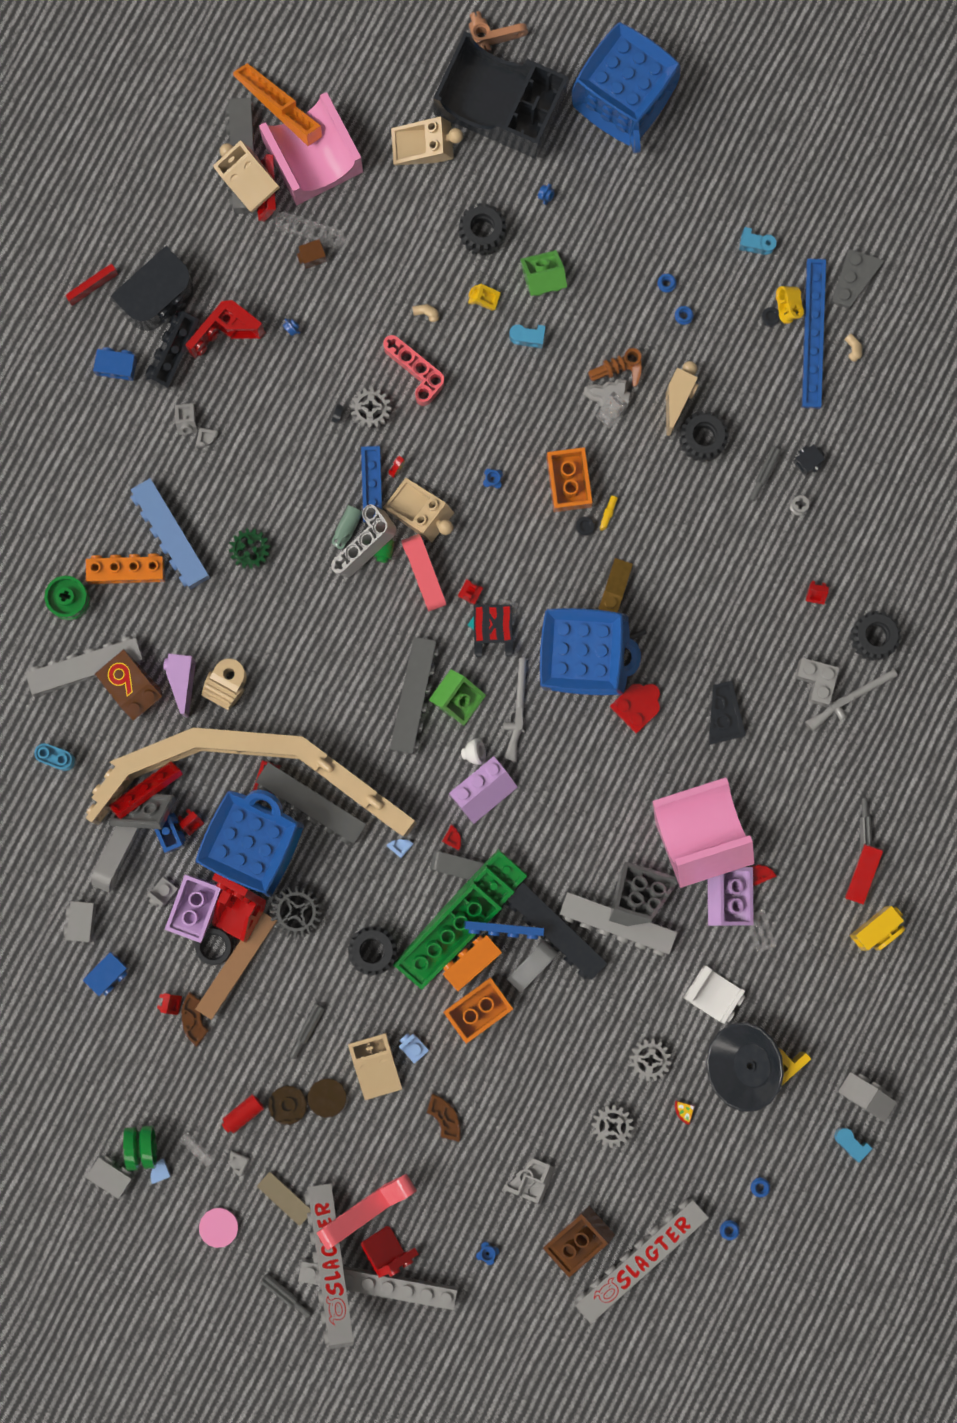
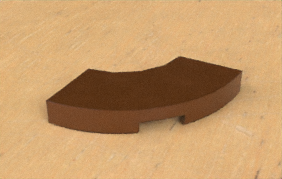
[181,992,209,1047]
[427,1094,461,1142]

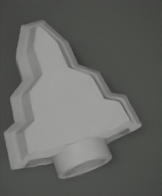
[584,379,630,417]

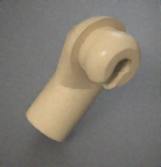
[412,304,439,322]
[844,333,862,362]

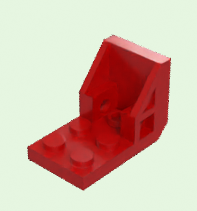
[185,300,265,359]
[212,873,266,943]

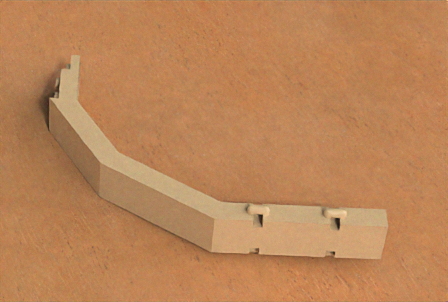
[86,728,417,838]

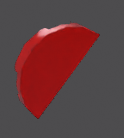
[751,865,777,887]

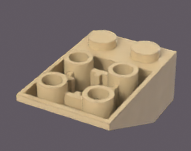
[348,1033,402,1100]

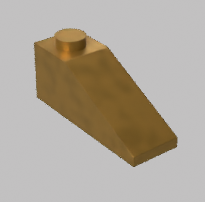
[598,558,633,613]

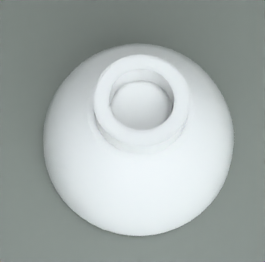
[461,738,486,765]

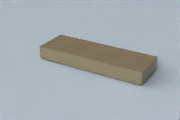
[257,1171,310,1226]

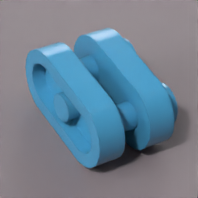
[34,743,76,771]

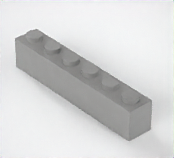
[25,636,145,697]
[559,892,677,957]

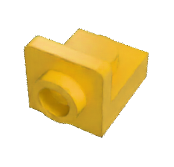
[468,284,501,311]

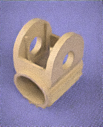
[201,659,247,710]

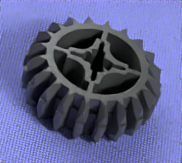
[270,886,322,939]

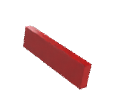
[109,761,183,819]

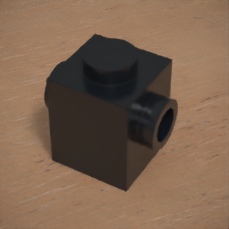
[793,444,825,476]

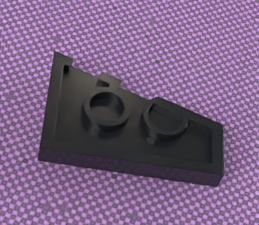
[708,680,746,746]

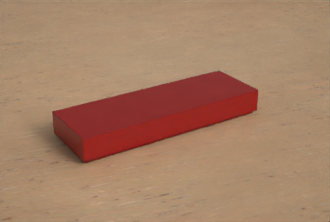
[65,264,118,306]
[845,844,883,905]

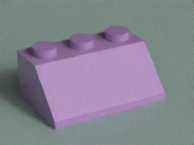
[449,756,518,824]
[708,867,754,926]

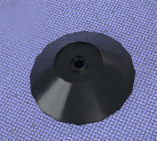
[706,1022,784,1112]

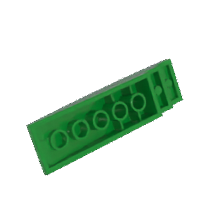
[393,849,527,990]

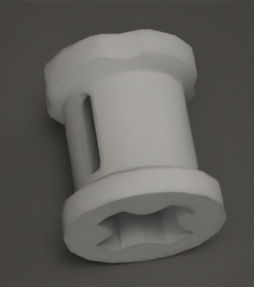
[790,495,809,516]

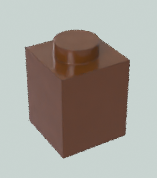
[296,239,327,269]

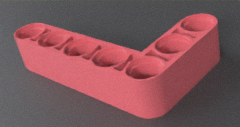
[316,1174,417,1250]

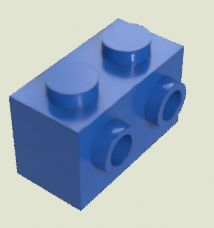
[93,347,137,381]
[155,812,186,854]
[83,952,129,996]

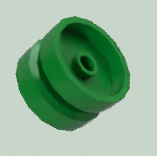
[44,575,91,621]
[123,1125,157,1171]

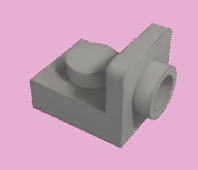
[175,403,197,435]
[147,877,178,908]

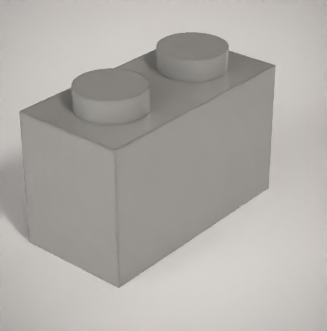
[64,901,96,942]
[86,1155,134,1199]

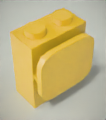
[849,906,906,951]

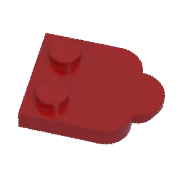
[609,684,660,734]

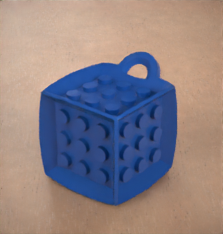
[572,22,680,154]
[540,608,641,695]
[195,790,304,897]

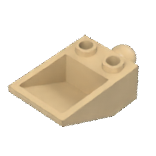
[391,116,463,165]
[213,140,280,213]
[666,361,699,436]
[383,478,454,543]

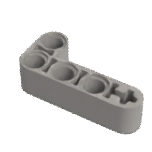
[331,504,396,577]
[91,826,140,893]

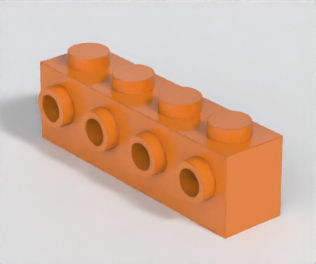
[86,554,165,584]

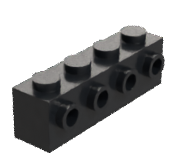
[145,311,199,389]

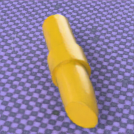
[600,495,618,531]

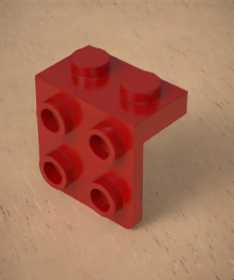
[361,1226,419,1278]

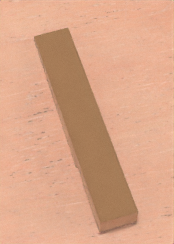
[195,912,277,1020]

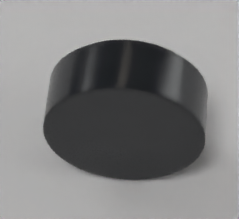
[761,307,780,327]
[331,404,344,424]
[575,517,595,536]

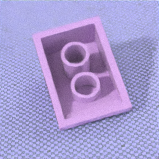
[164,654,196,718]
[165,874,222,943]

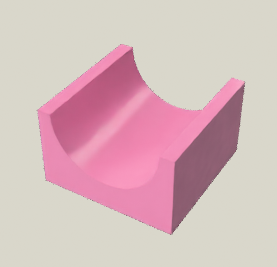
[259,92,363,206]
[652,778,754,888]

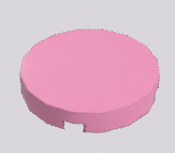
[199,1207,239,1248]

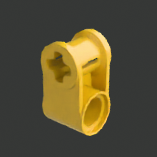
[776,286,804,324]

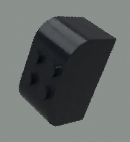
[110,245,194,331]

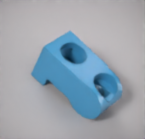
[739,227,776,255]
[509,325,545,348]
[834,1127,872,1163]

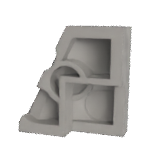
[503,1159,555,1204]

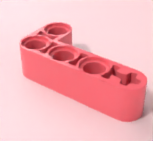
[383,335,444,406]
[401,534,446,612]

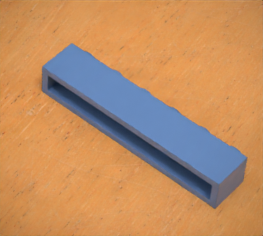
[130,478,210,589]

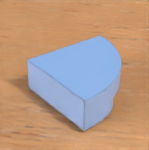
[386,839,413,858]
[151,1158,171,1184]

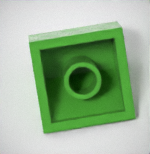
[520,250,567,296]
[429,669,486,726]

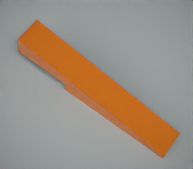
[233,63,322,146]

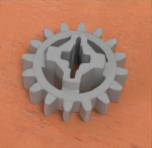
[350,387,391,429]
[629,1039,671,1081]
[591,1105,634,1148]

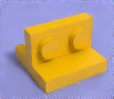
[778,1048,811,1085]

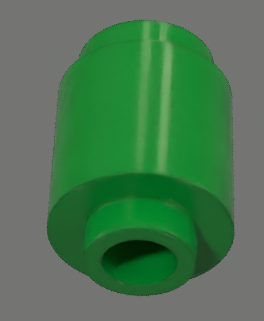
[373,538,394,563]

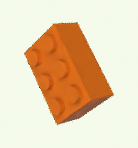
[546,447,592,512]
[443,935,502,991]
[443,977,513,1044]

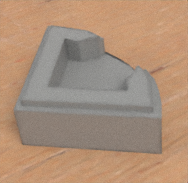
[196,427,219,447]
[229,1151,250,1177]

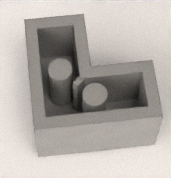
[794,658,839,707]
[838,1072,897,1122]

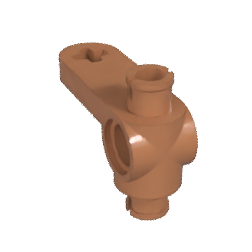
[469,11,528,53]

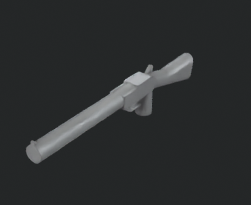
[503,658,528,762]
[805,668,898,731]

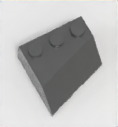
[609,862,678,926]

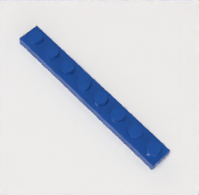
[801,259,826,409]

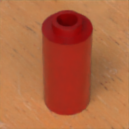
[222,1094,265,1134]

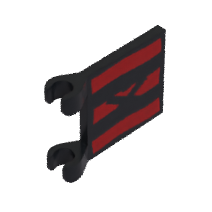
[473,604,513,657]

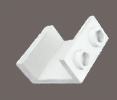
[683,965,745,1024]

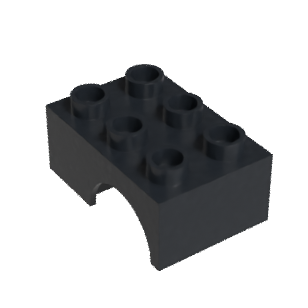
[433,31,569,159]

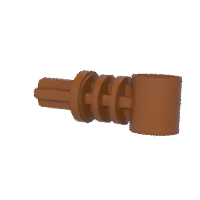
[588,348,642,387]

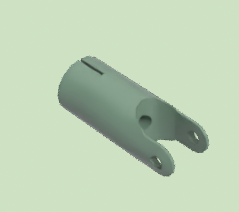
[332,505,362,550]

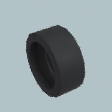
[195,928,233,965]

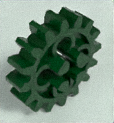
[229,528,271,570]

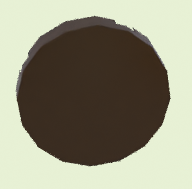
[308,1078,347,1118]
[268,1085,307,1125]

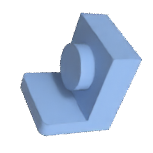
[399,1033,429,1063]

